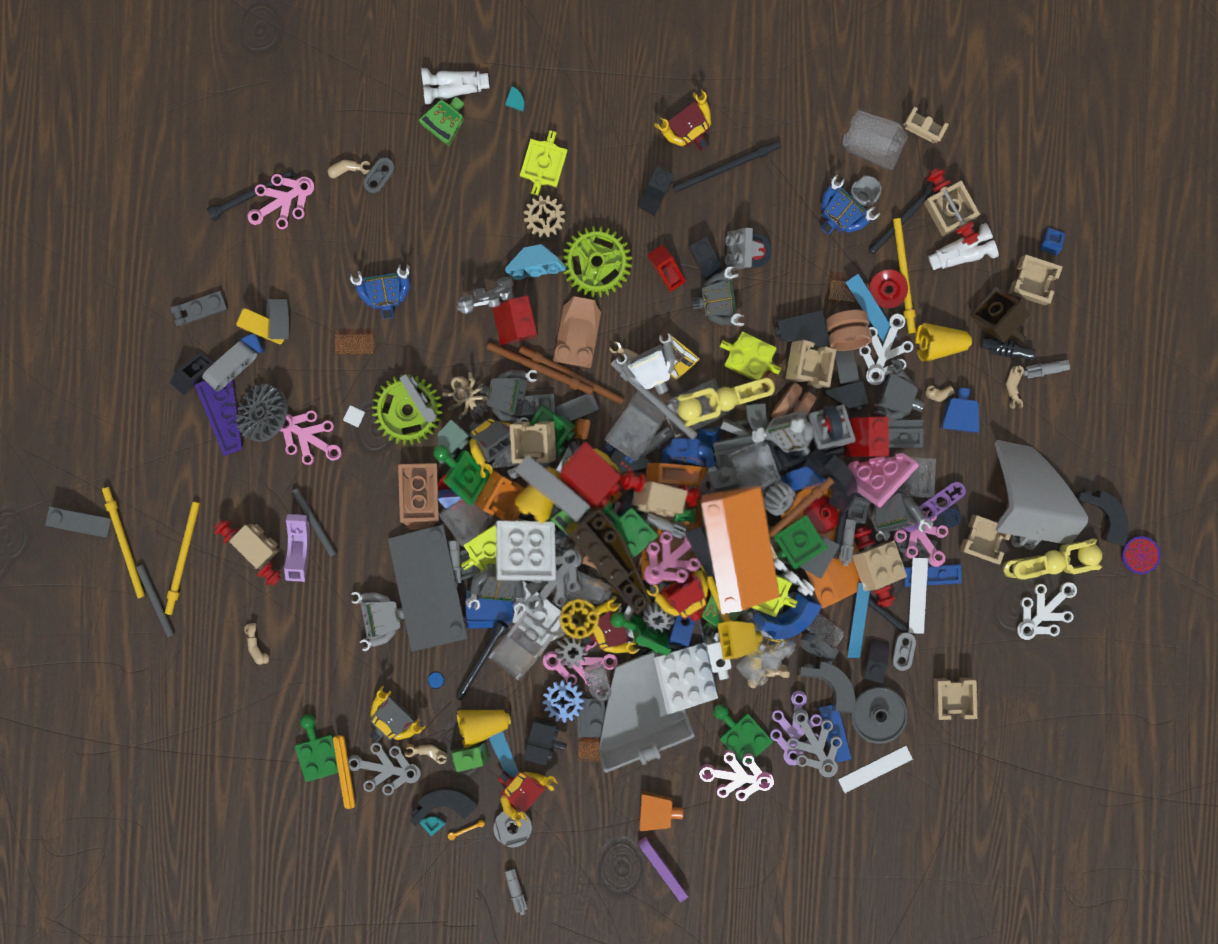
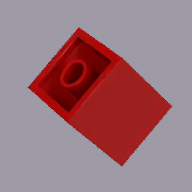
[492,296,538,345]
[843,417,889,457]
[560,442,621,510]

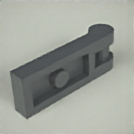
[170,291,228,327]

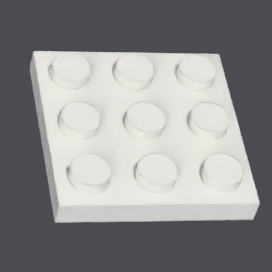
[496,521,556,581]
[654,643,718,714]

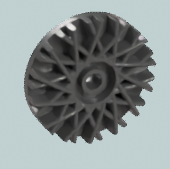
[236,384,288,442]
[849,685,908,744]

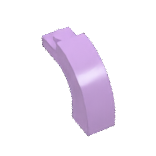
[284,514,310,582]

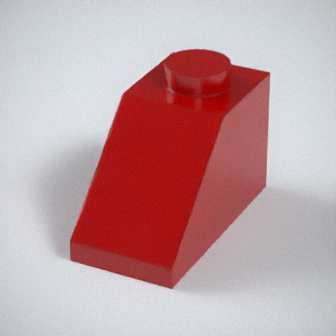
[647,244,686,292]

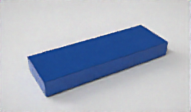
[903,564,962,587]
[818,704,851,763]

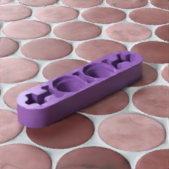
[904,482,966,532]
[638,836,689,902]

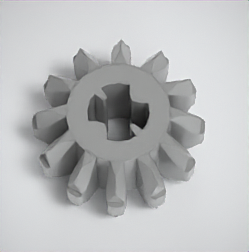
[763,482,795,516]
[643,601,675,632]
[555,636,588,668]

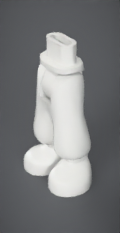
[421,68,489,104]
[928,223,999,270]

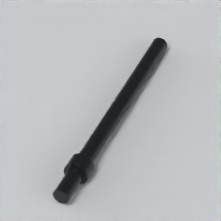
[673,141,781,193]

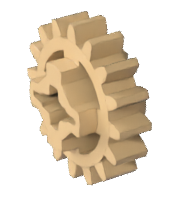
[524,196,565,238]

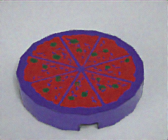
[1121,536,1161,574]

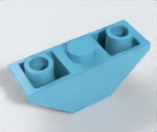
[505,244,566,280]

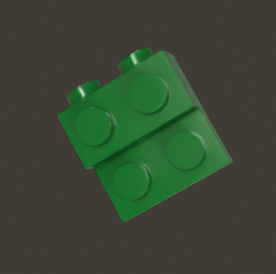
[530,405,576,457]

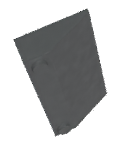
[388,525,468,652]

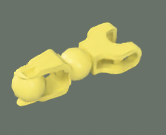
[676,378,775,427]
[1003,538,1103,579]

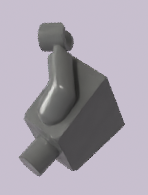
[874,360,925,421]

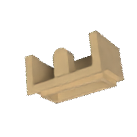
[903,106,949,144]

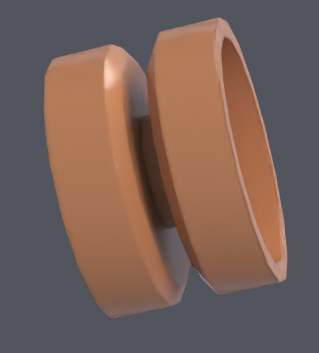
[826,310,872,351]
[770,382,817,418]

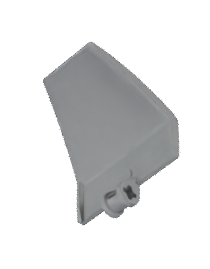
[995,440,1088,550]
[598,651,695,773]

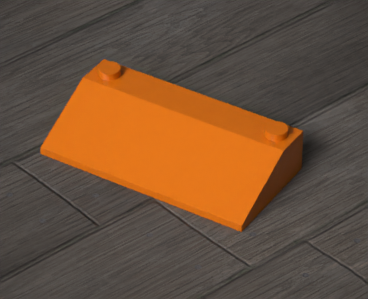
[641,463,708,581]
[779,485,861,609]
[702,486,780,614]

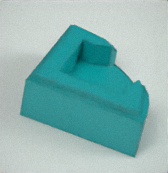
[505,87,524,112]
[419,816,446,836]

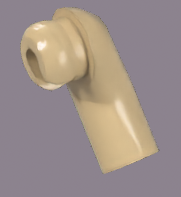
[926,386,955,402]

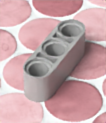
[202,340,257,391]

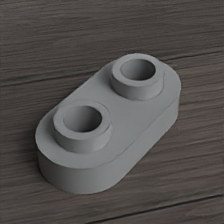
[892,632,916,671]

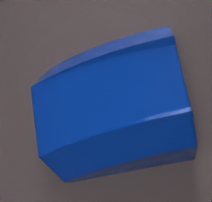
[466,589,513,629]

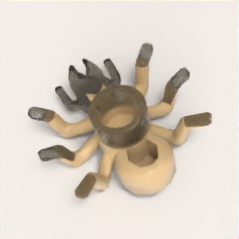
[441,372,488,421]

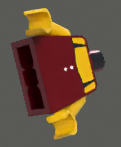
[654,89,711,151]
[582,596,640,654]

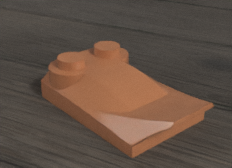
[553,296,601,369]
[398,463,439,530]

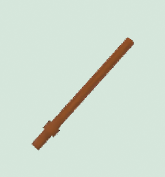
[487,342,594,395]
[519,346,624,405]
[768,476,834,539]

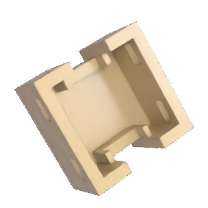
[1009,255,1062,305]
[785,340,836,389]
[510,421,556,463]
[959,515,1011,565]
[933,677,977,720]

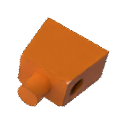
[639,791,683,831]

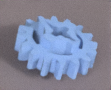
[543,680,585,723]

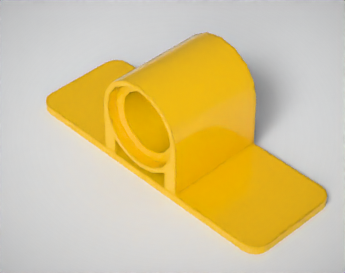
[236,308,284,344]

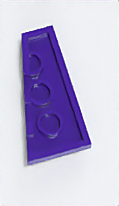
[195,380,242,456]

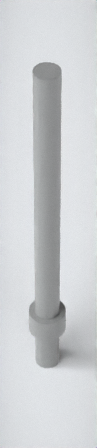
[611,359,697,440]

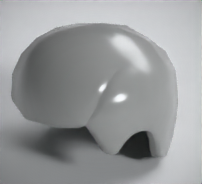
[850,176,882,206]

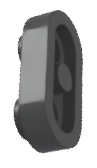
[364,158,395,194]

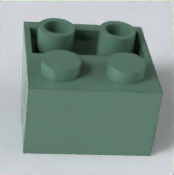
[438,420,470,464]

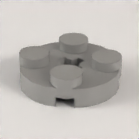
[493,811,532,847]

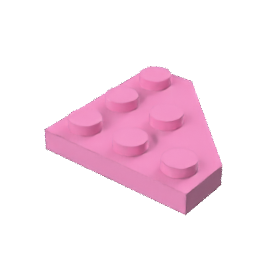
[848,453,919,508]

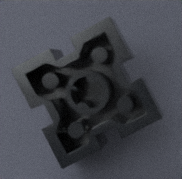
[524,717,567,765]

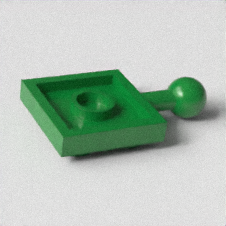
[434,445,490,505]
[600,500,658,559]
[773,515,828,570]
[610,612,671,656]
[713,704,773,767]
[295,714,339,782]

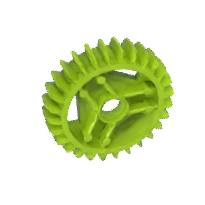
[562,226,632,297]
[371,374,443,445]

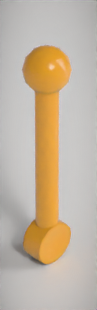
[448,820,485,840]

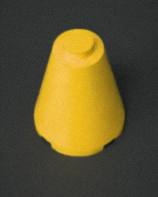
[915,323,972,361]
[457,710,511,749]

